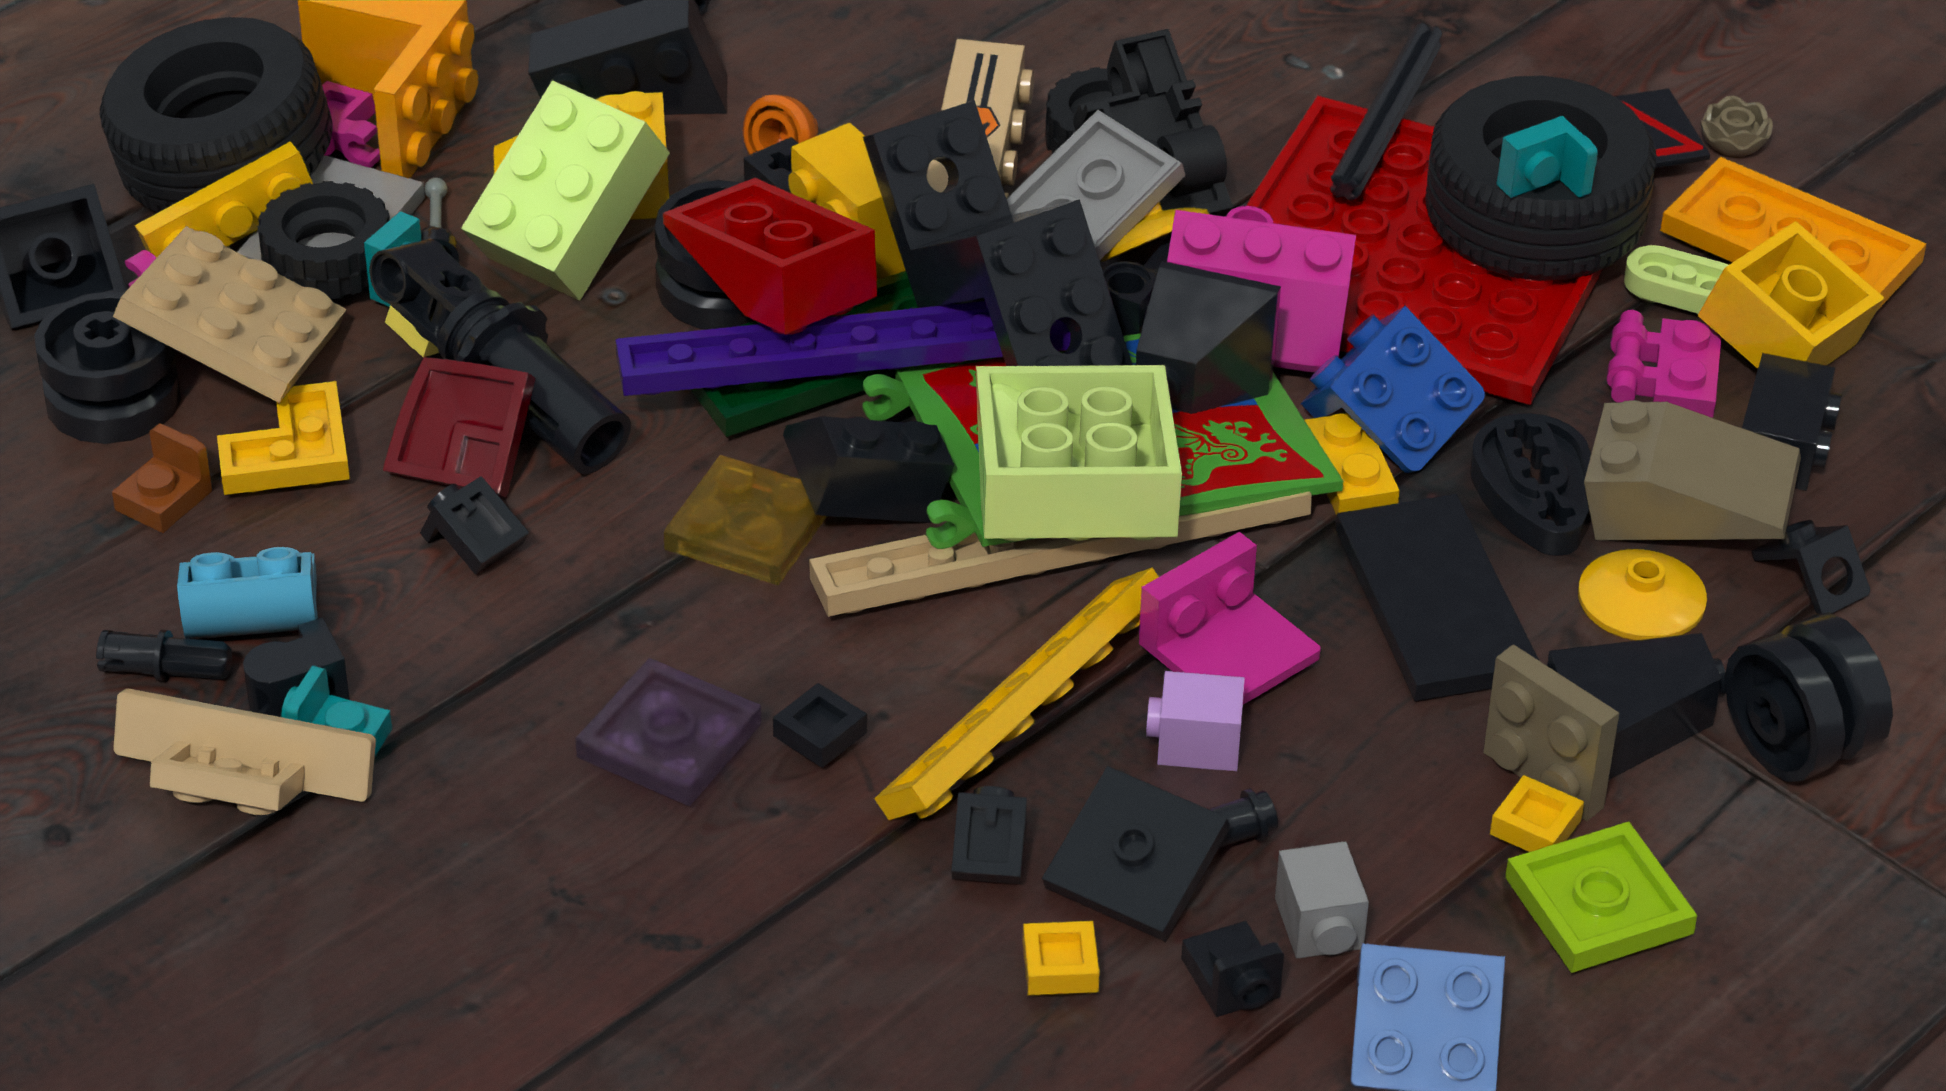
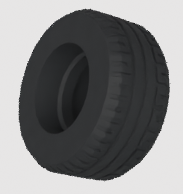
[99,17,333,213]
[1425,76,1657,281]

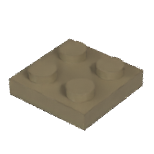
[1483,644,1619,822]

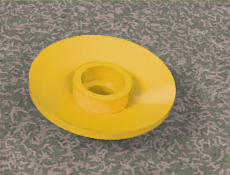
[1101,202,1209,262]
[1578,549,1707,641]

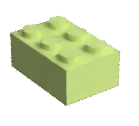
[461,81,670,301]

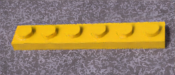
[874,567,1159,820]

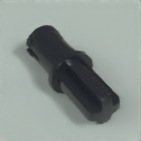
[96,630,232,682]

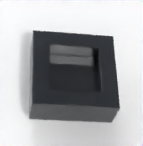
[773,683,867,768]

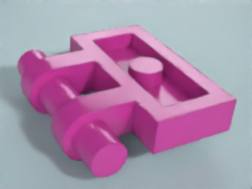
[1607,310,1721,418]

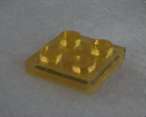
[664,455,827,586]

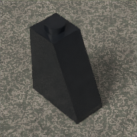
[1547,633,1726,780]

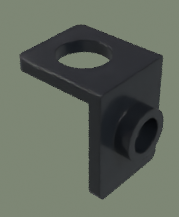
[1751,520,1870,614]

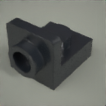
[420,476,529,575]
[951,786,1027,884]
[1181,921,1284,1017]

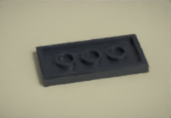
[1335,494,1539,701]

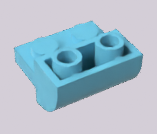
[177,547,318,639]

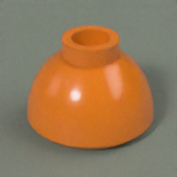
[743,95,818,155]

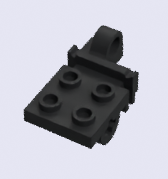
[1073,29,1233,217]

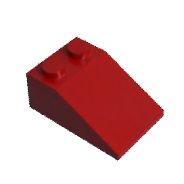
[663,178,877,335]

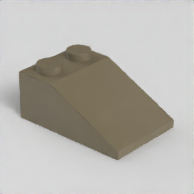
[1584,400,1801,540]

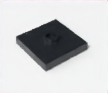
[1042,766,1230,942]

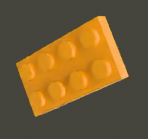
[1660,157,1927,311]

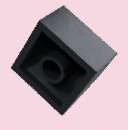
[0,184,127,330]
[783,416,954,523]

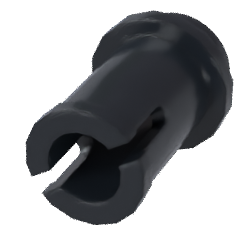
[1209,789,1278,848]

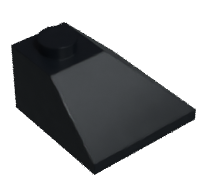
[1136,261,1281,414]

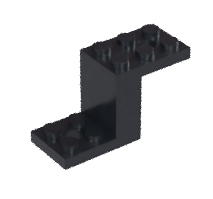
[863,100,1132,366]

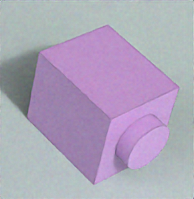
[1146,671,1245,771]

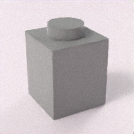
[1275,841,1369,959]

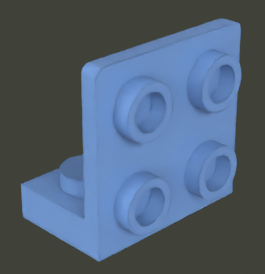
[1351,944,1505,1091]

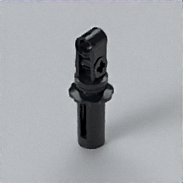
[369,239,631,474]

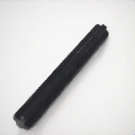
[1330,23,1443,201]

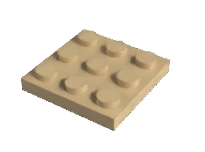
[113,226,347,403]

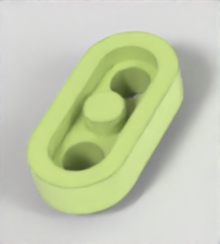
[1624,245,1728,314]

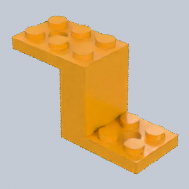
[298,0,478,178]

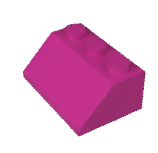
[1167,210,1356,373]

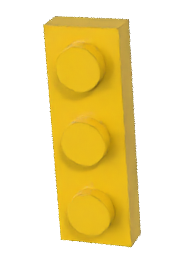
[135,142,313,257]

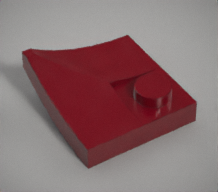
[383,357,536,498]

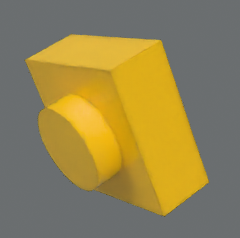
[1490,775,1584,852]
[1023,921,1099,995]

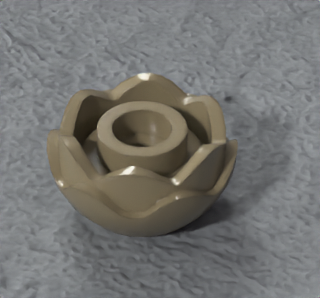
[1701,96,1773,158]

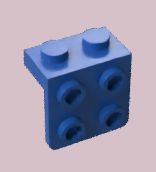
[1300,306,1485,473]

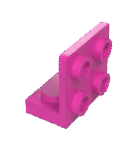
[1139,532,1321,705]

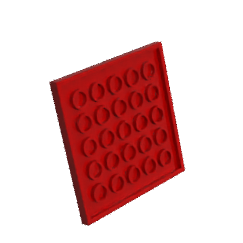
[1246,95,1603,405]

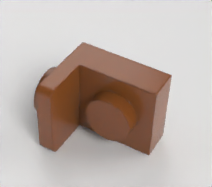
[112,423,212,533]

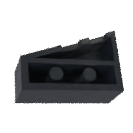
[528,0,727,115]

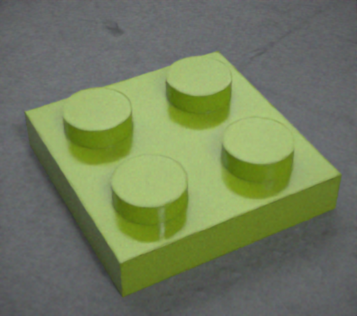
[1505,821,1697,973]

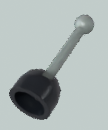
[421,178,459,263]

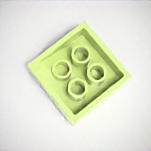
[976,365,1182,541]

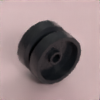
[655,180,755,329]
[34,291,181,444]
[1724,612,1893,782]

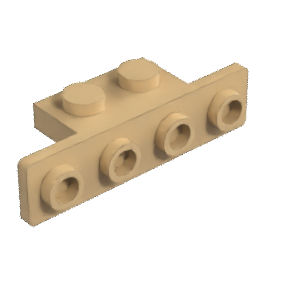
[114,689,376,815]

